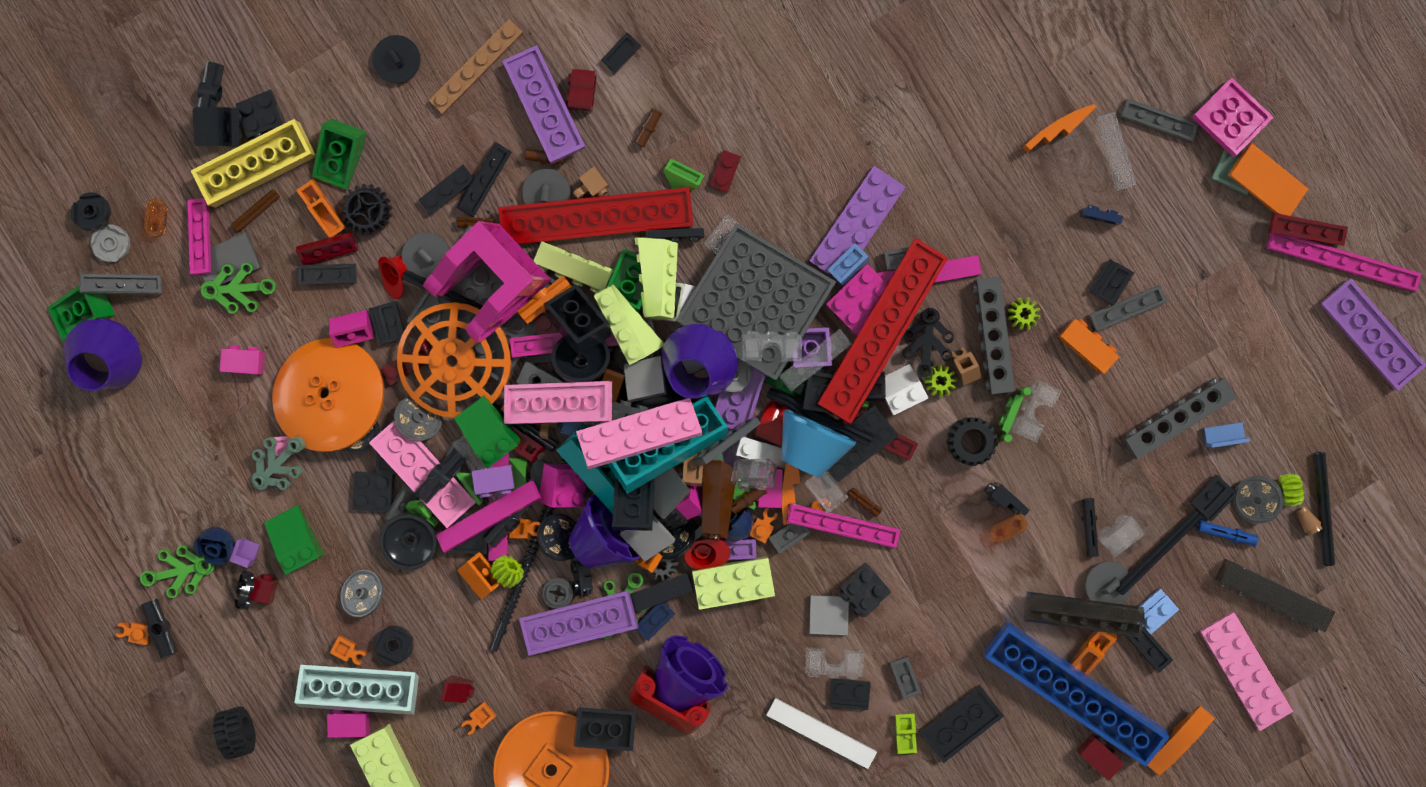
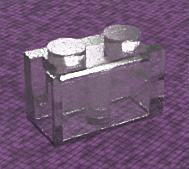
[731,459,777,491]
[805,471,848,513]
[1097,514,1145,557]

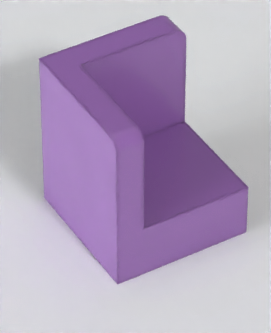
[230,538,260,568]

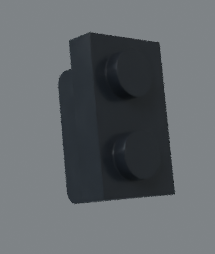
[193,107,242,147]

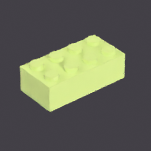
[692,556,775,610]
[350,724,420,787]

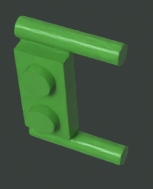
[998,387,1031,442]

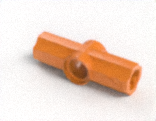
[517,276,572,325]

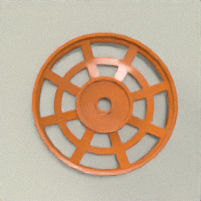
[397,302,512,418]

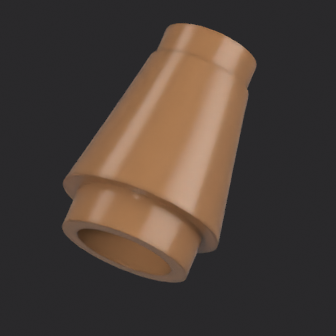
[1296,506,1323,536]

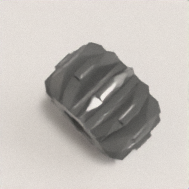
[648,559,678,581]

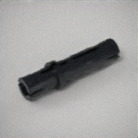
[1082,498,1099,557]

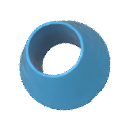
[781,409,856,477]

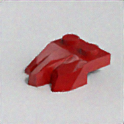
[754,400,802,446]

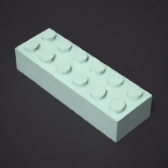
[295,665,419,715]

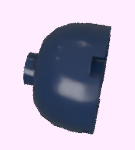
[724,507,754,542]
[194,527,235,565]

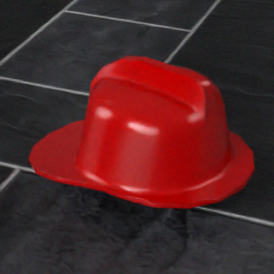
[378,255,408,299]
[684,538,730,569]

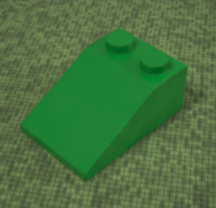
[312,119,367,190]
[607,249,644,313]
[47,285,115,342]
[454,395,521,468]
[264,505,325,575]

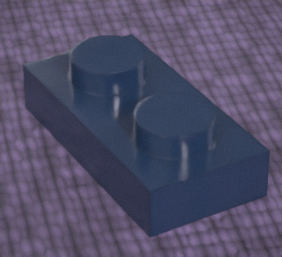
[1080,205,1123,225]
[637,602,676,641]

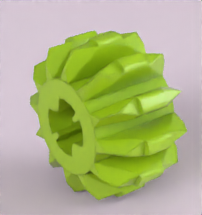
[1007,298,1040,330]
[923,364,957,397]
[1278,474,1304,507]
[490,555,524,588]

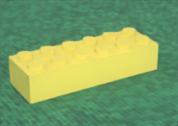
[191,119,316,208]

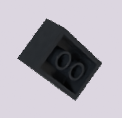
[544,284,611,356]
[573,707,636,751]

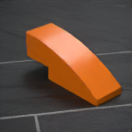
[296,179,346,238]
[1070,622,1117,675]

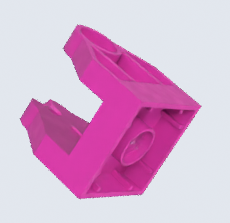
[423,221,551,344]

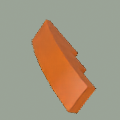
[1022,104,1097,153]
[782,463,801,525]
[1148,705,1215,776]

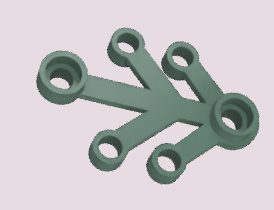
[252,436,305,490]

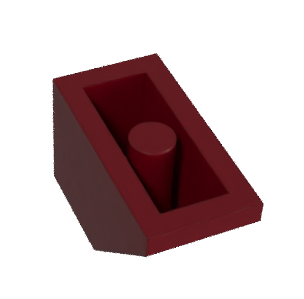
[440,675,475,703]

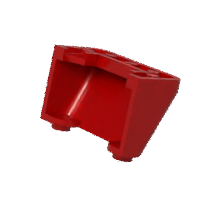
[629,666,711,734]

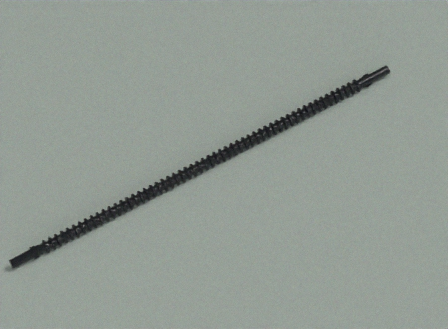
[490,346,616,652]

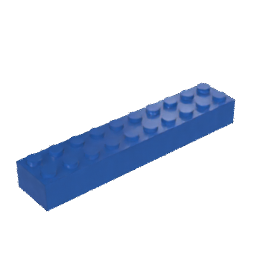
[984,620,1169,767]

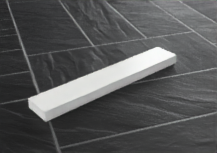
[766,698,877,769]

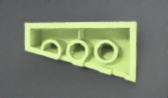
[635,238,678,321]
[534,241,614,293]
[594,284,664,365]

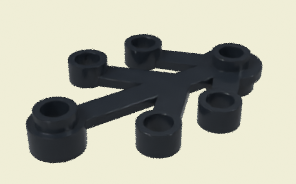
[902,308,954,380]

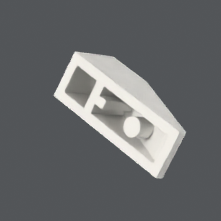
[730,437,786,468]

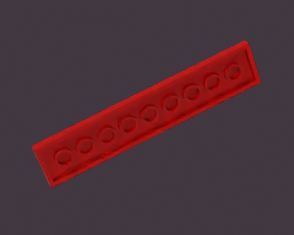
[498,187,693,244]
[817,238,948,424]

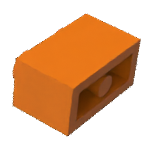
[457,552,501,600]

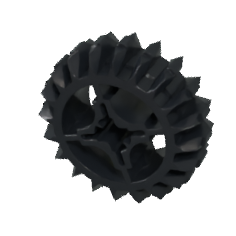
[340,184,393,236]

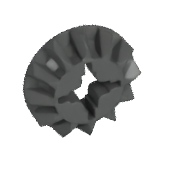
[542,578,573,609]

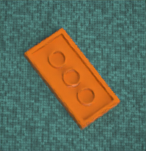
[1228,143,1308,216]

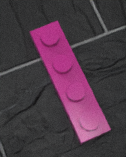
[187,198,212,276]

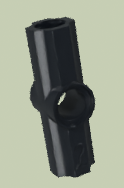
[197,62,224,107]
[414,450,466,504]
[482,504,533,548]
[141,598,178,658]

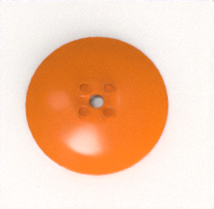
[272,338,384,452]
[493,711,609,787]

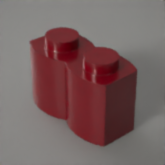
[565,69,597,112]

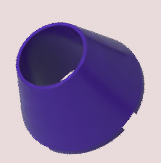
[63,318,142,391]
[661,324,738,398]
[569,495,640,569]
[654,635,728,712]

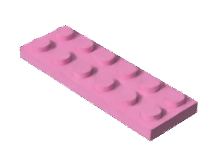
[504,381,612,424]
[576,398,702,469]
[369,421,476,528]
[1199,612,1293,731]

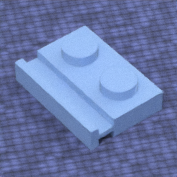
[1131,588,1179,634]

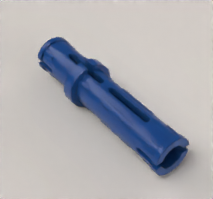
[1197,520,1258,547]

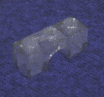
[742,331,802,362]
[1012,381,1061,443]
[804,647,864,680]

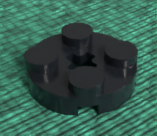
[70,192,111,231]
[234,571,255,610]
[374,625,414,665]

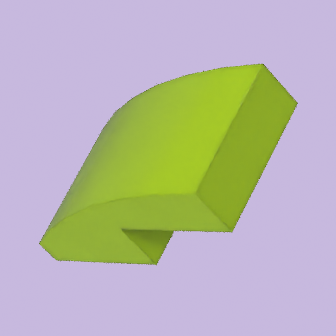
[895,714,917,754]

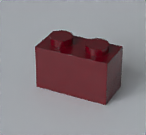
[1076,734,1124,781]

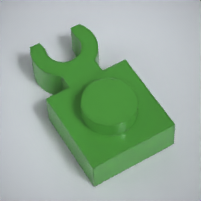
[405,500,439,528]

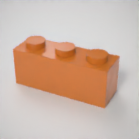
[1057,319,1120,374]

